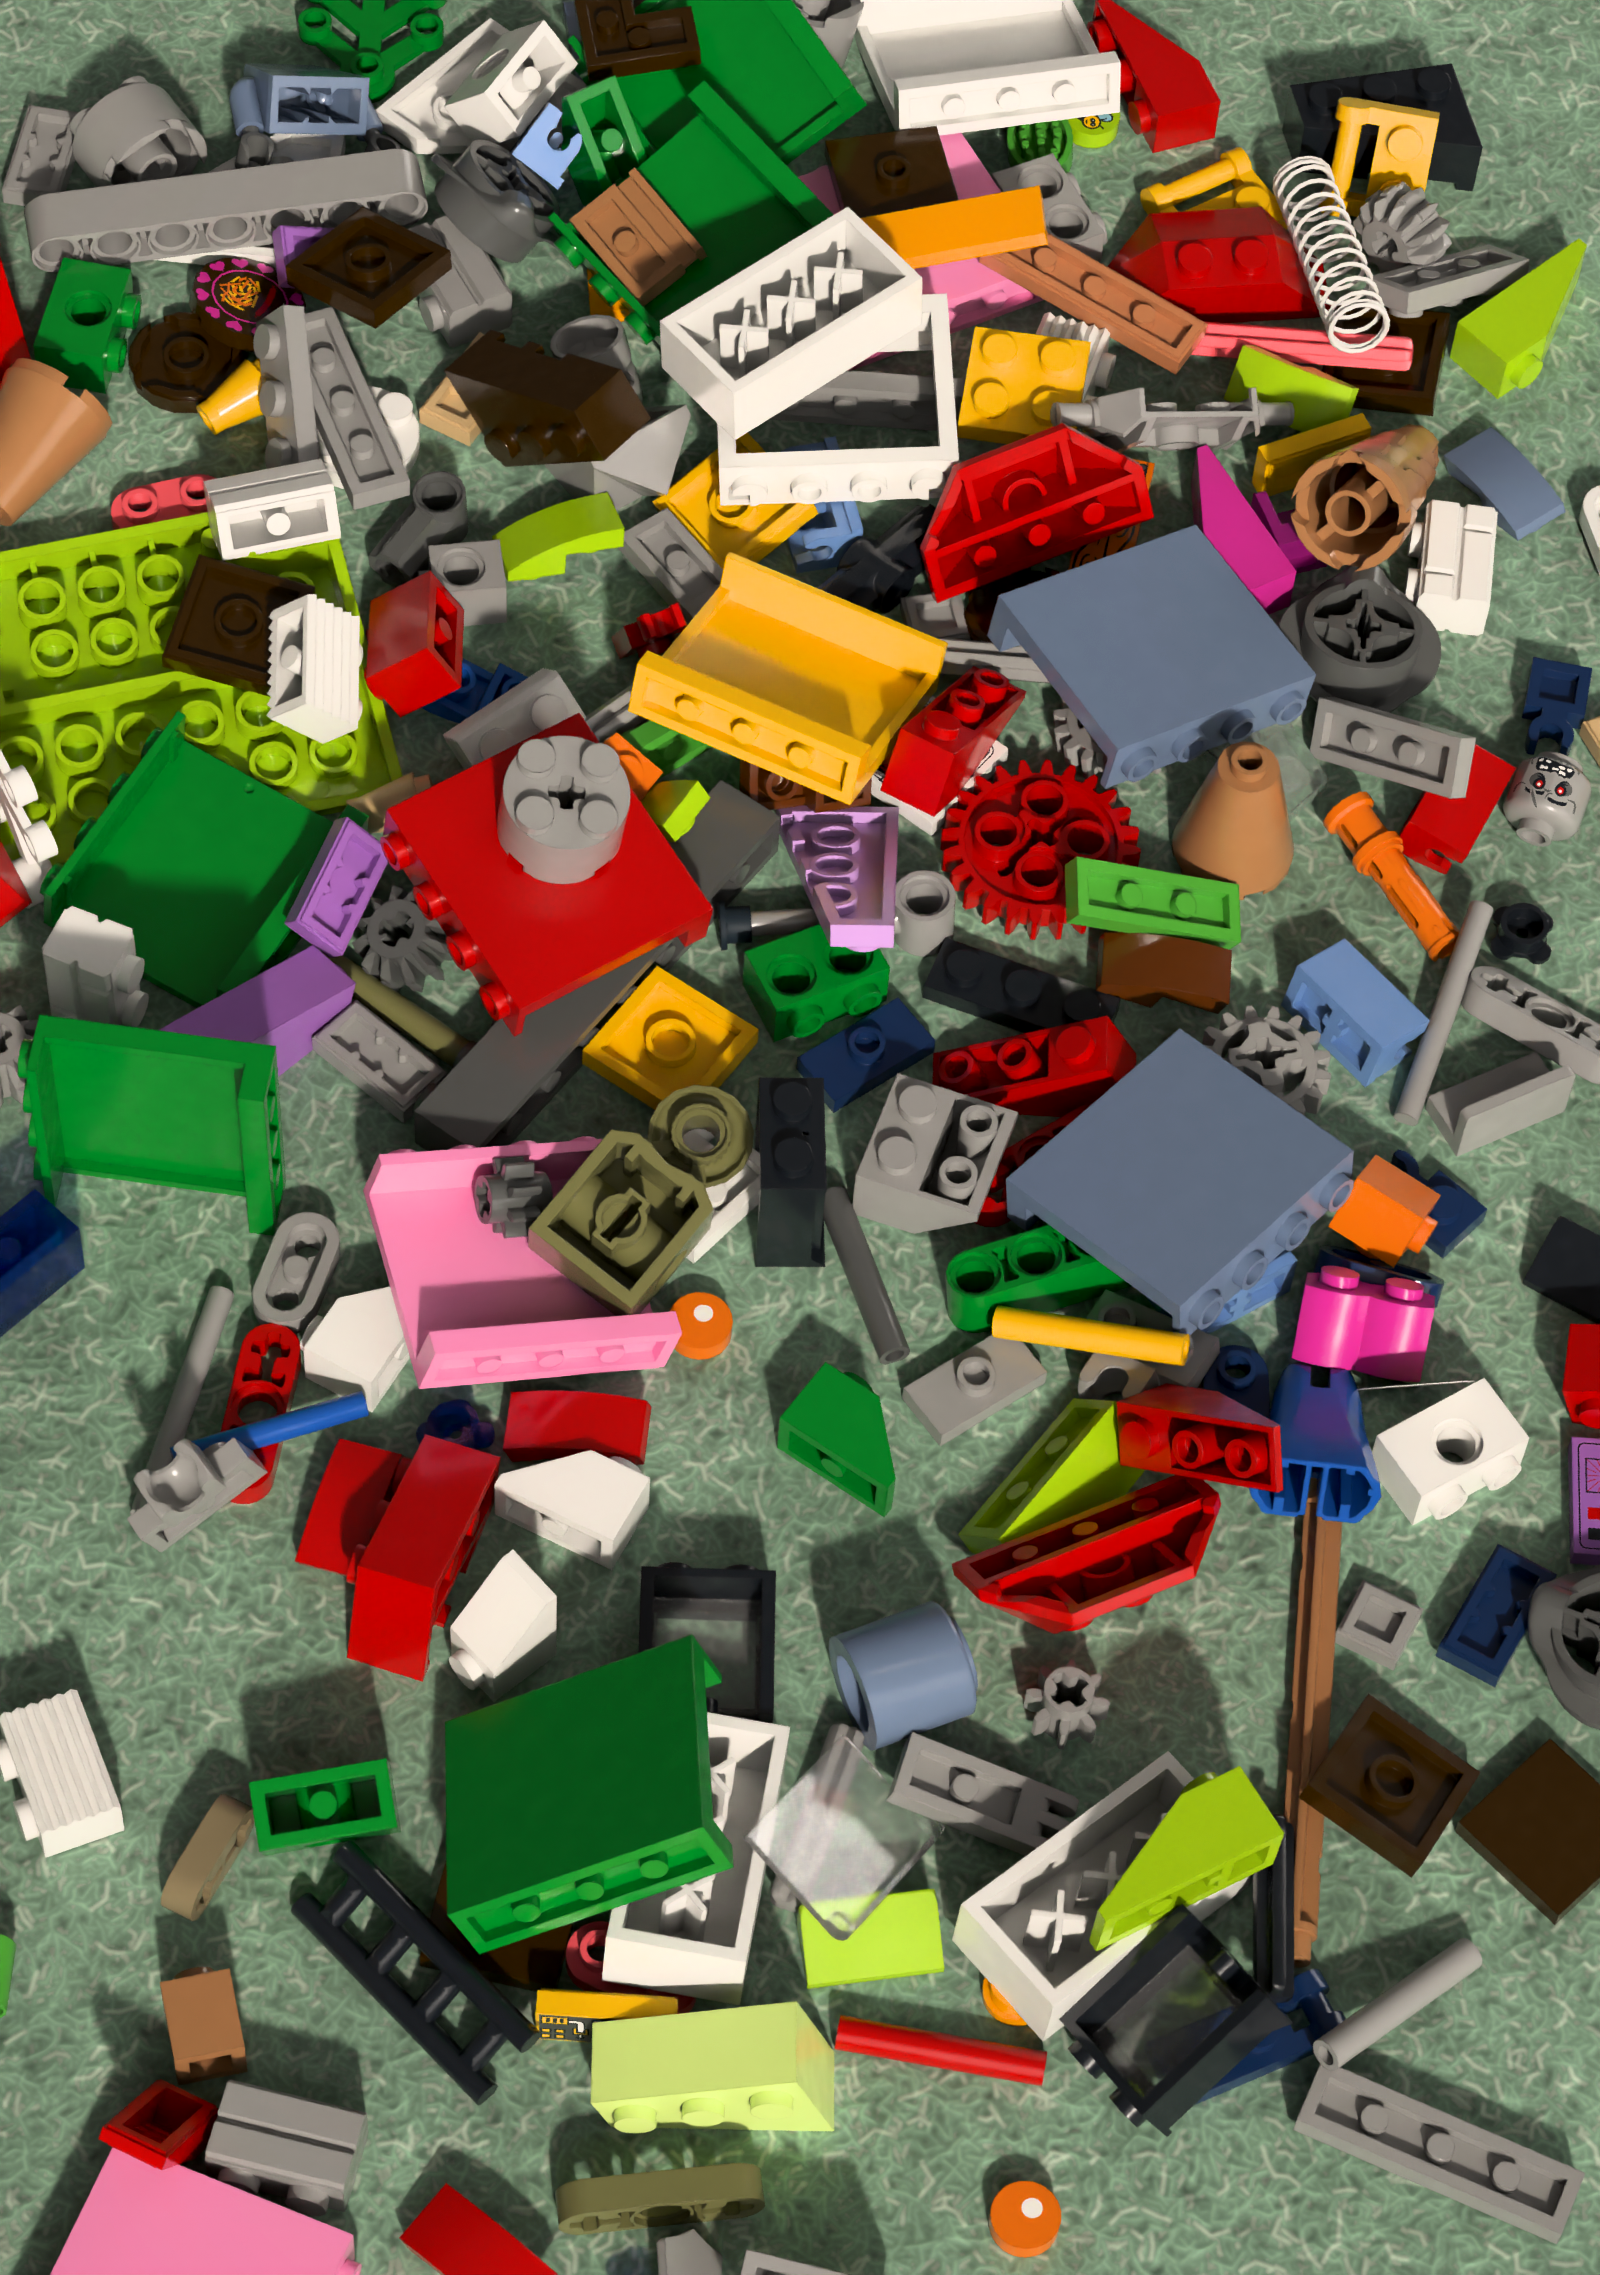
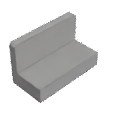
[1425,1052,1576,1157]

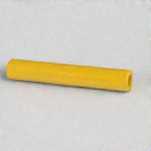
[992,1305,1190,1366]

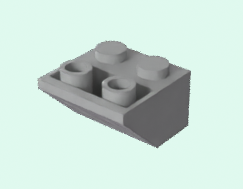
[852,1073,1018,1234]

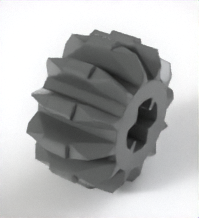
[352,885,453,993]

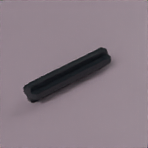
[1252,1814,1294,2003]

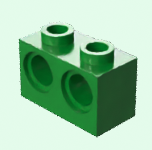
[742,924,890,1042]

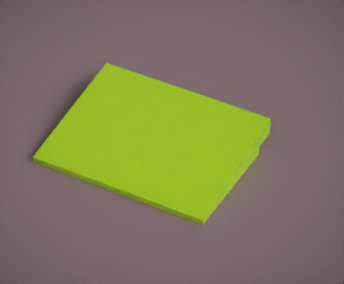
[0,512,403,866]

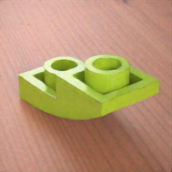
[1224,344,1359,432]
[492,492,625,582]
[641,780,711,842]

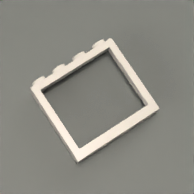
[717,293,959,507]

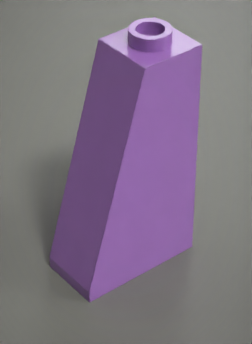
[159,945,356,1077]

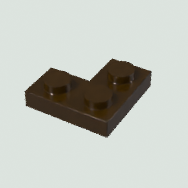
[573,0,701,82]

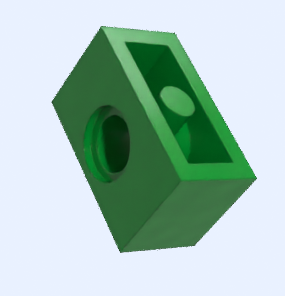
[33,257,142,394]
[248,1758,401,1856]

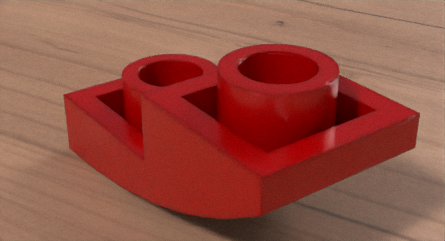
[503,1390,652,1465]
[295,1438,404,1577]
[399,2183,558,2275]

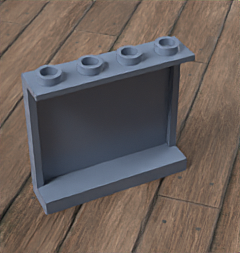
[987,524,1316,789]
[1006,1028,1354,1336]

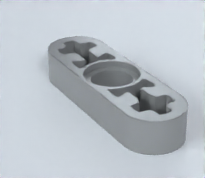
[1461,966,1600,1085]

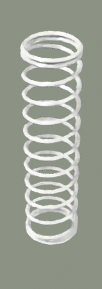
[1272,156,1390,354]

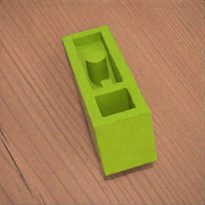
[1450,238,1587,399]
[1089,1766,1284,1952]

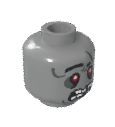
[1503,751,1592,847]

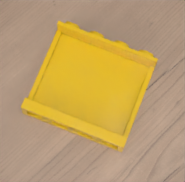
[628,552,948,805]

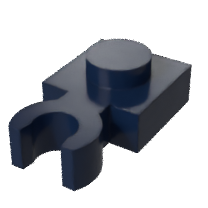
[1522,657,1592,756]
[1391,1149,1487,1259]

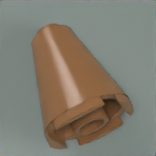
[0,358,113,526]
[1171,742,1294,900]

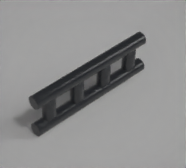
[291,1840,541,2105]

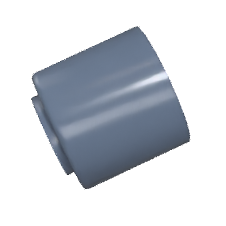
[829,1601,978,1751]

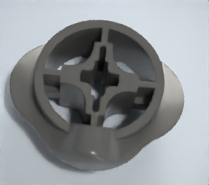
[431,139,560,263]
[1278,565,1441,713]
[1527,1564,1600,1730]

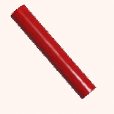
[834,2015,1047,2087]

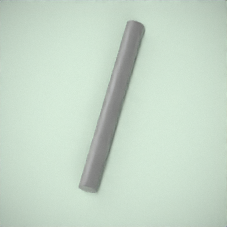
[1393,900,1493,1126]
[130,1286,234,1515]

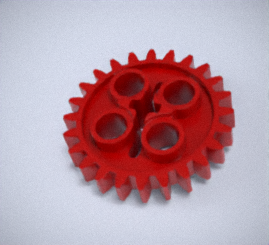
[940,760,1141,940]

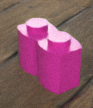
[1291,1266,1435,1382]

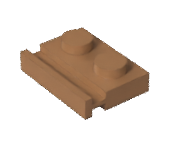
[569,167,707,307]

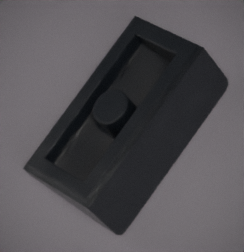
[1523,1216,1600,1324]

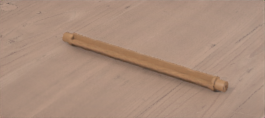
[1284,1477,1343,1968]

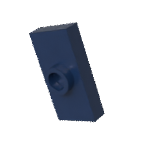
[796,997,935,1113]
[1436,1544,1557,1687]

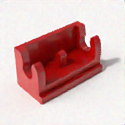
[1399,744,1516,874]

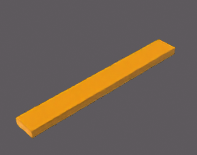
[587,185,1048,322]

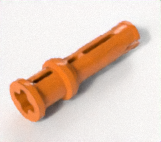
[1323,792,1460,962]

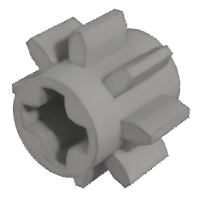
[1023,1659,1110,1749]

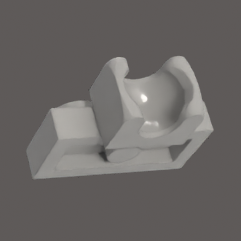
[1075,1289,1220,1400]
[127,1438,268,1552]

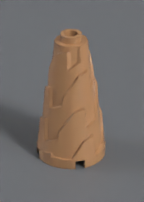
[1291,424,1440,572]

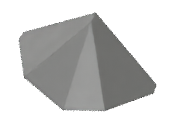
[545,405,691,511]

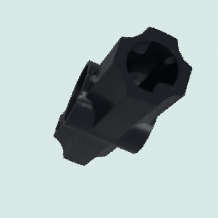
[817,504,936,614]

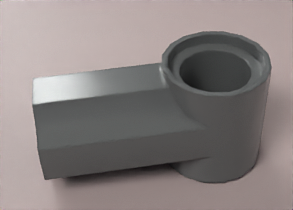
[369,471,468,588]

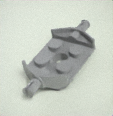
[1050,388,1294,452]

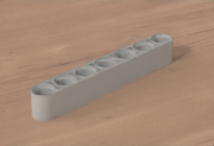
[24,149,428,272]

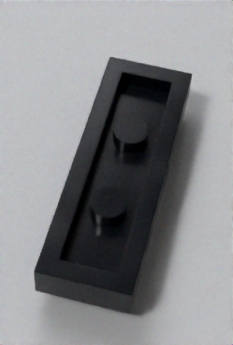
[923,938,1121,1033]

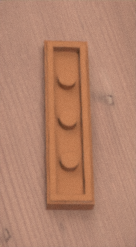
[979,232,1208,375]

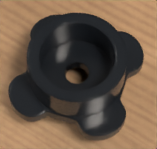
[1490,903,1554,965]

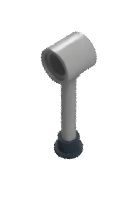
[718,870,956,957]

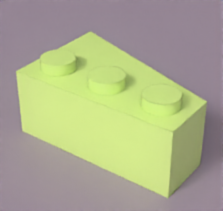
[591,2001,834,2134]

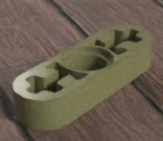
[555,2163,765,2235]

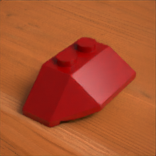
[1107,207,1331,323]
[920,423,1154,603]
[952,1475,1221,1634]

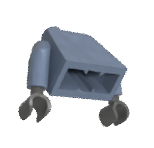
[229,63,401,169]

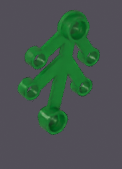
[298,0,447,103]

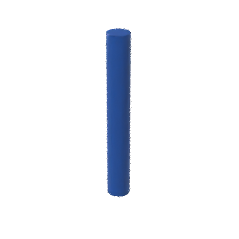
[170,1391,369,1460]

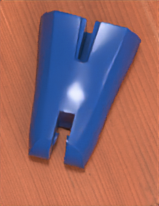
[1249,1364,1381,1523]

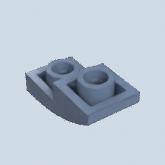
[1444,427,1566,541]

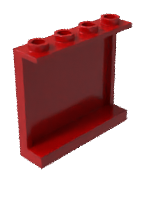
[380,712,713,1037]

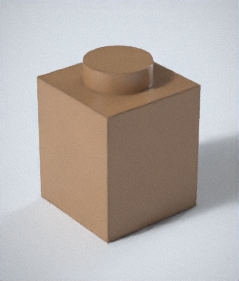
[160,1967,248,2086]

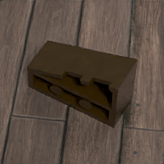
[444,329,651,467]

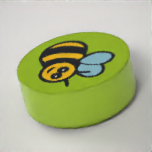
[1067,112,1120,148]

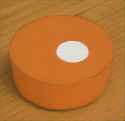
[670,1292,733,1360]
[988,2181,1061,2258]

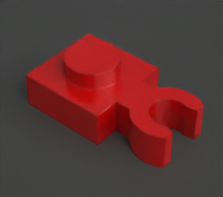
[611,602,687,659]

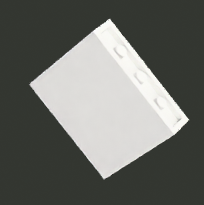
[855,0,1121,136]

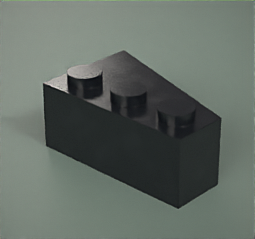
[1282,63,1483,191]

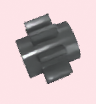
[474,1156,553,1239]

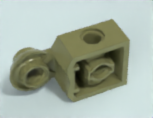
[528,1085,754,1316]

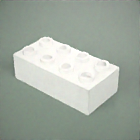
[660,207,922,440]
[602,1712,790,2005]
[952,1751,1252,2041]

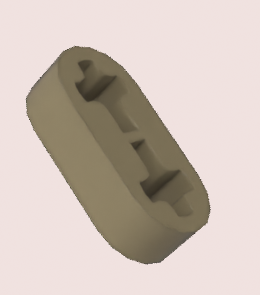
[161,1793,255,1922]

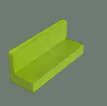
[958,1398,1145,1554]

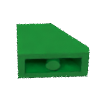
[562,75,648,206]
[777,1362,896,1517]

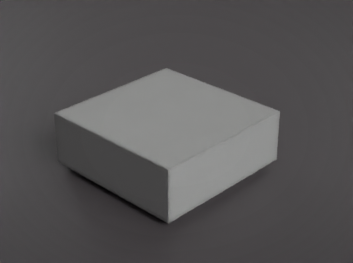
[900,593,970,640]
[1335,1580,1423,1671]

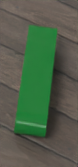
[946,1225,1131,1333]

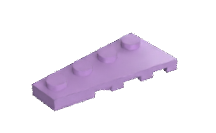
[776,805,899,952]

